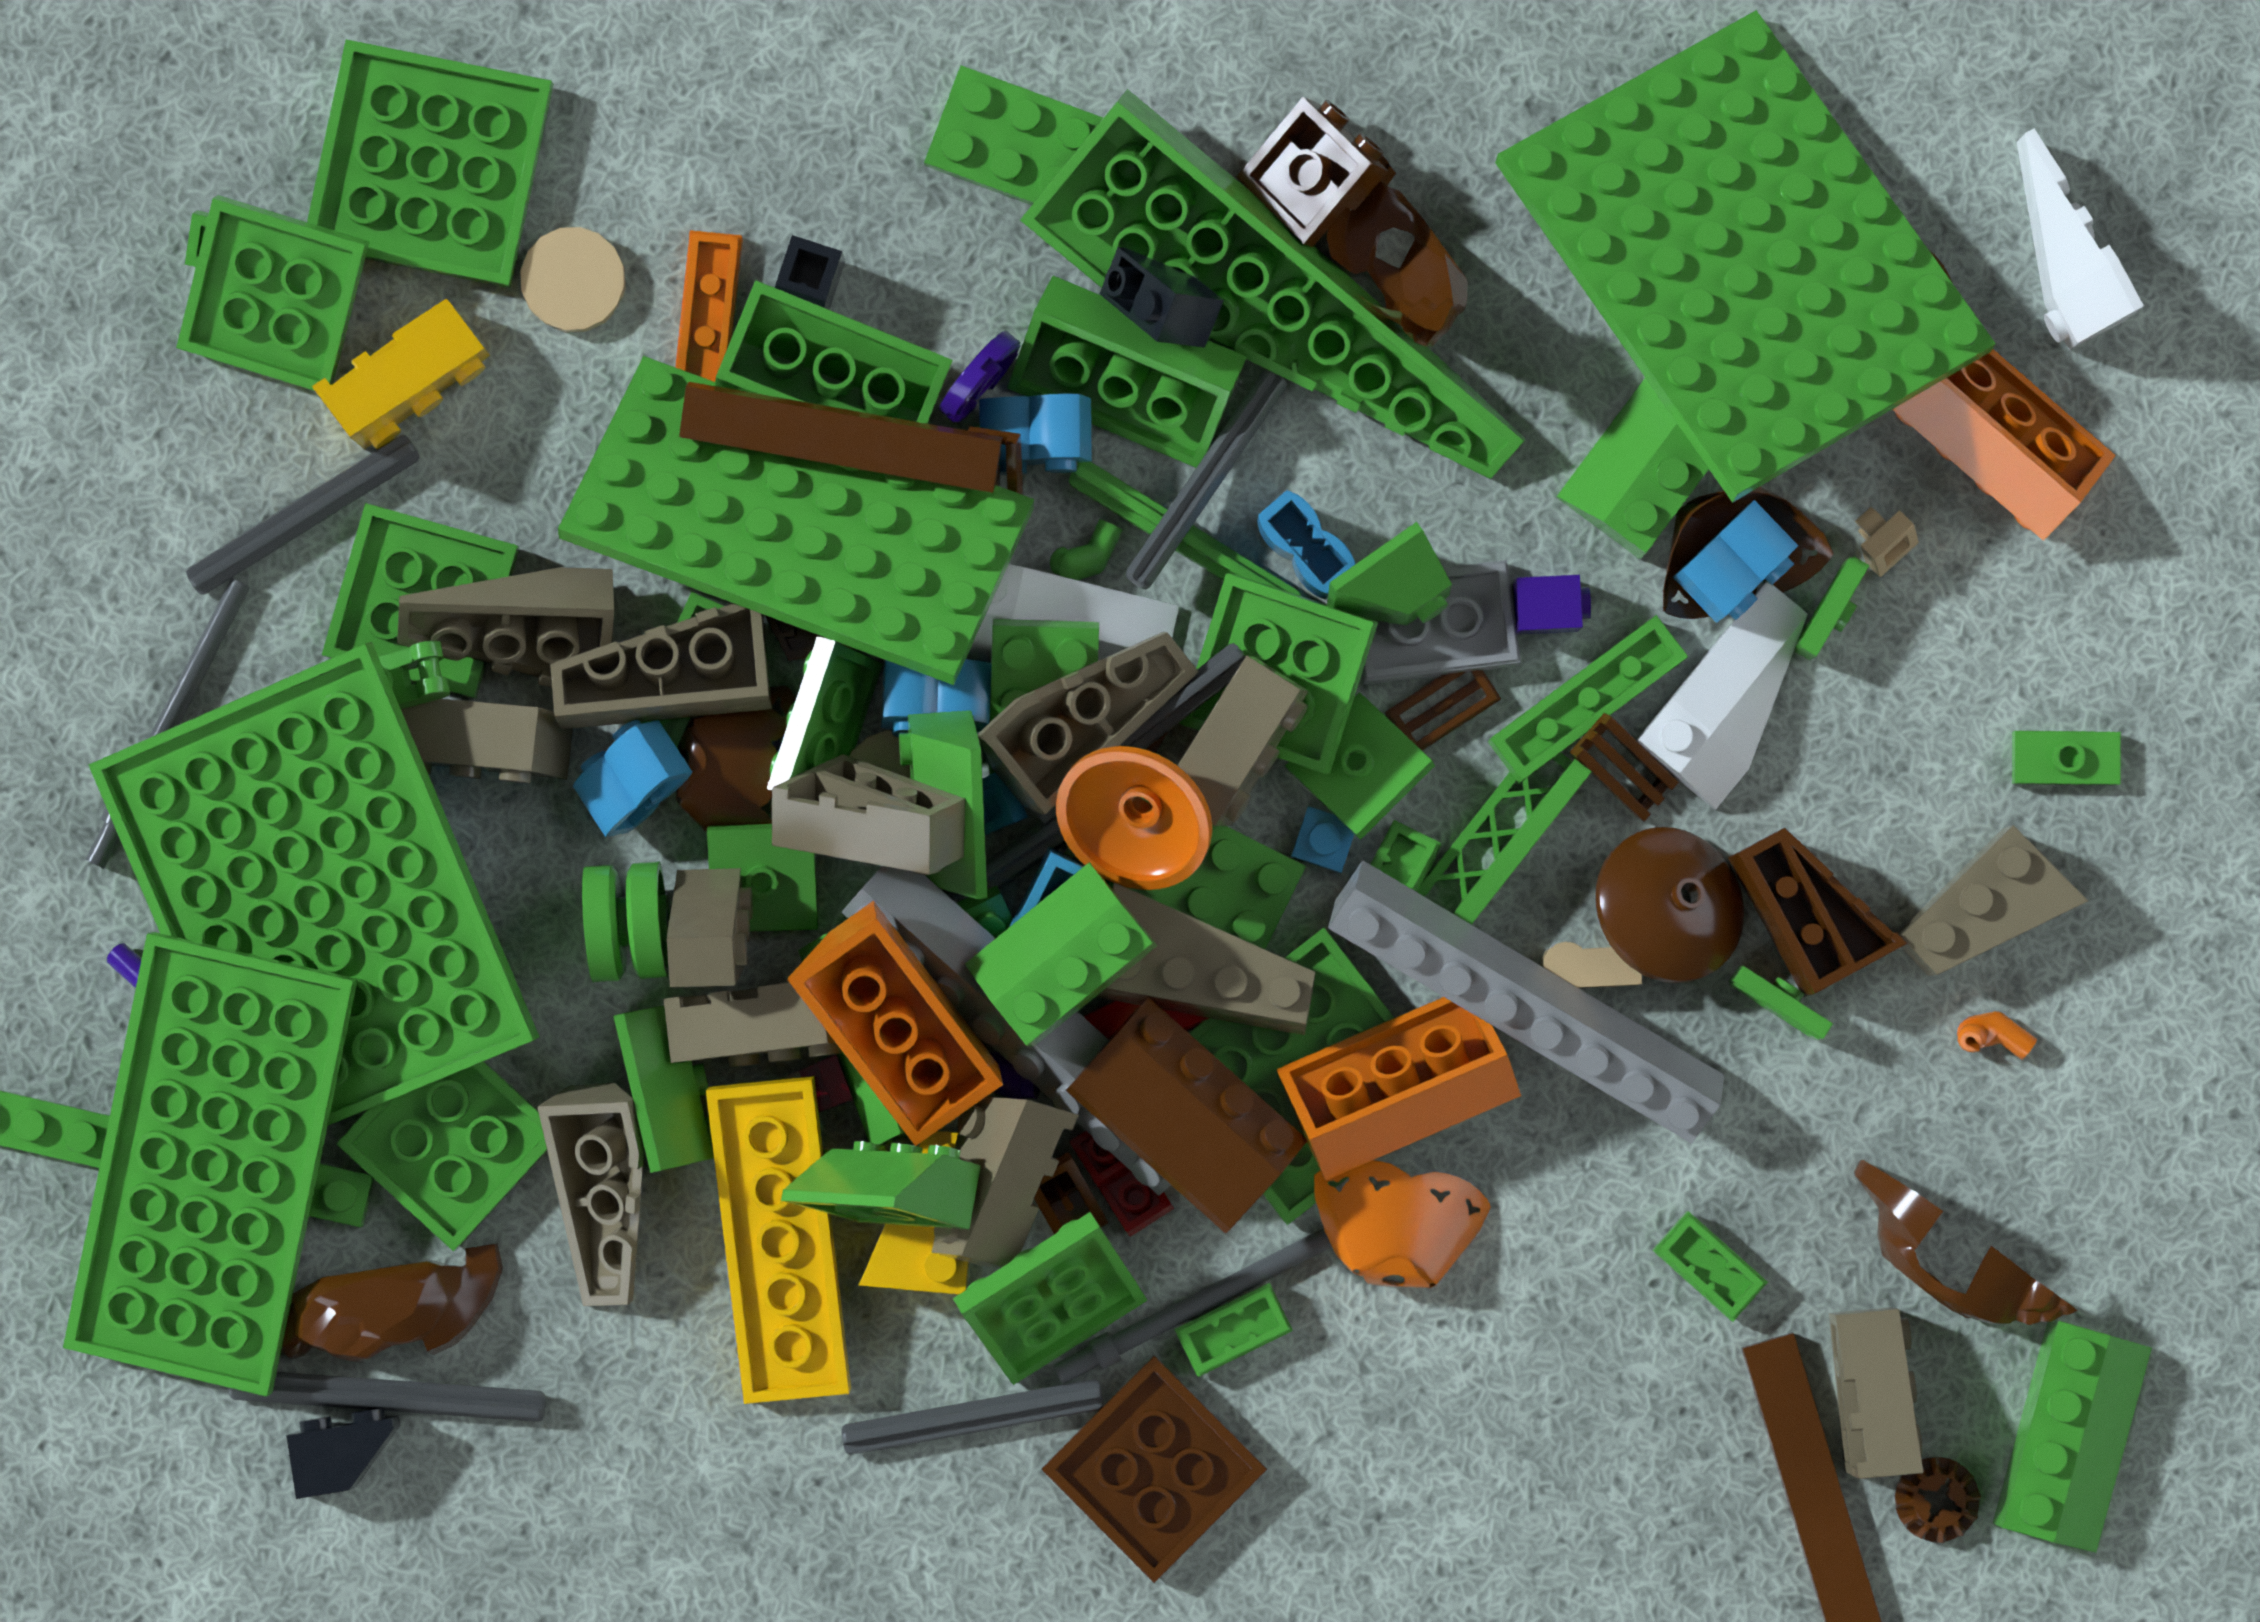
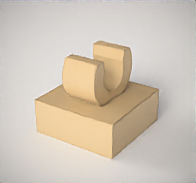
[1855,507,1919,577]

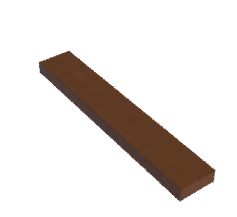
[679,382,1003,493]
[1741,1332,1882,1622]

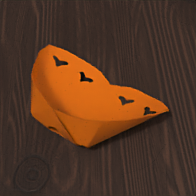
[1314,1160,1491,1288]

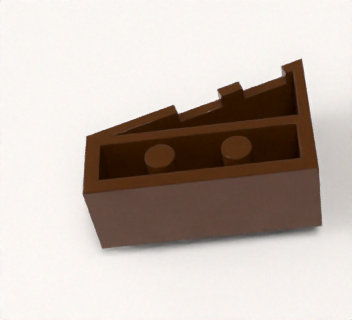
[1728,828,1908,997]

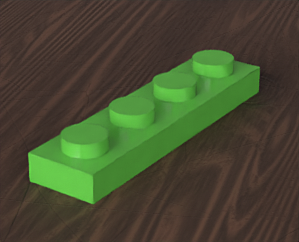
[1487,615,1688,783]

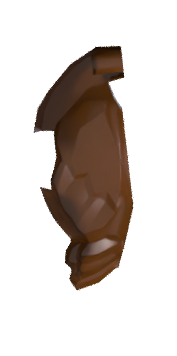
[1327,155,1468,348]
[1854,1160,2078,1325]
[280,1243,503,1364]

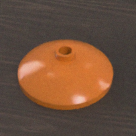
[1056,746,1212,890]

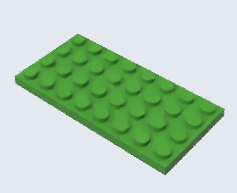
[558,356,1034,685]
[63,932,358,1397]

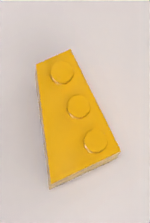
[312,298,491,450]
[859,1131,969,1294]

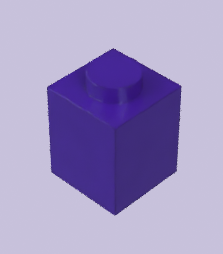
[1513,575,1591,635]

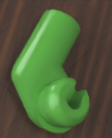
[1049,519,1123,581]

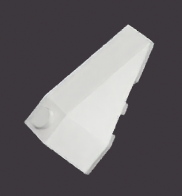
[2017,128,2144,350]
[966,564,1179,663]
[1636,581,1808,810]

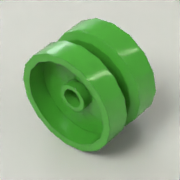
[582,861,670,982]

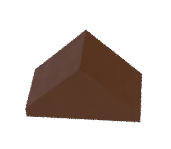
[1034,1151,1109,1234]

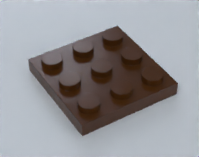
[1041,1355,1267,1583]

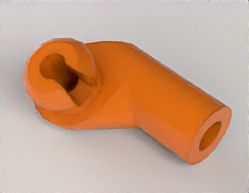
[1957,1011,2037,1060]

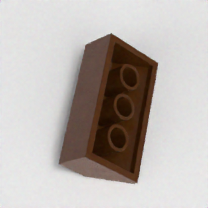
[1066,997,1308,1234]

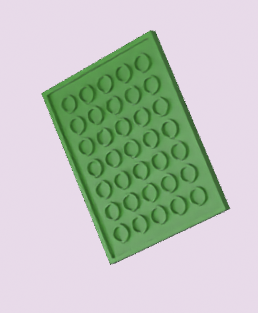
[1495,10,1996,503]
[88,642,540,1126]

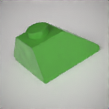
[1327,522,1452,626]

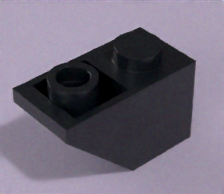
[775,235,845,310]
[1099,247,1224,348]
[286,1408,401,1499]

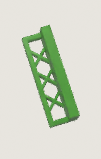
[1417,753,1592,925]

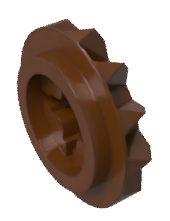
[1895,1457,1981,1543]

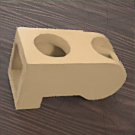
[1540,942,1642,988]

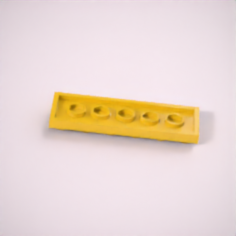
[706,1076,851,1404]

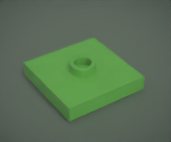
[1285,692,1435,840]
[707,824,819,932]

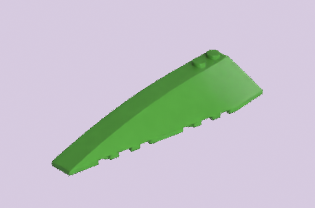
[1020,89,1525,479]

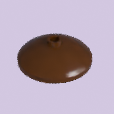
[1595,827,1744,983]

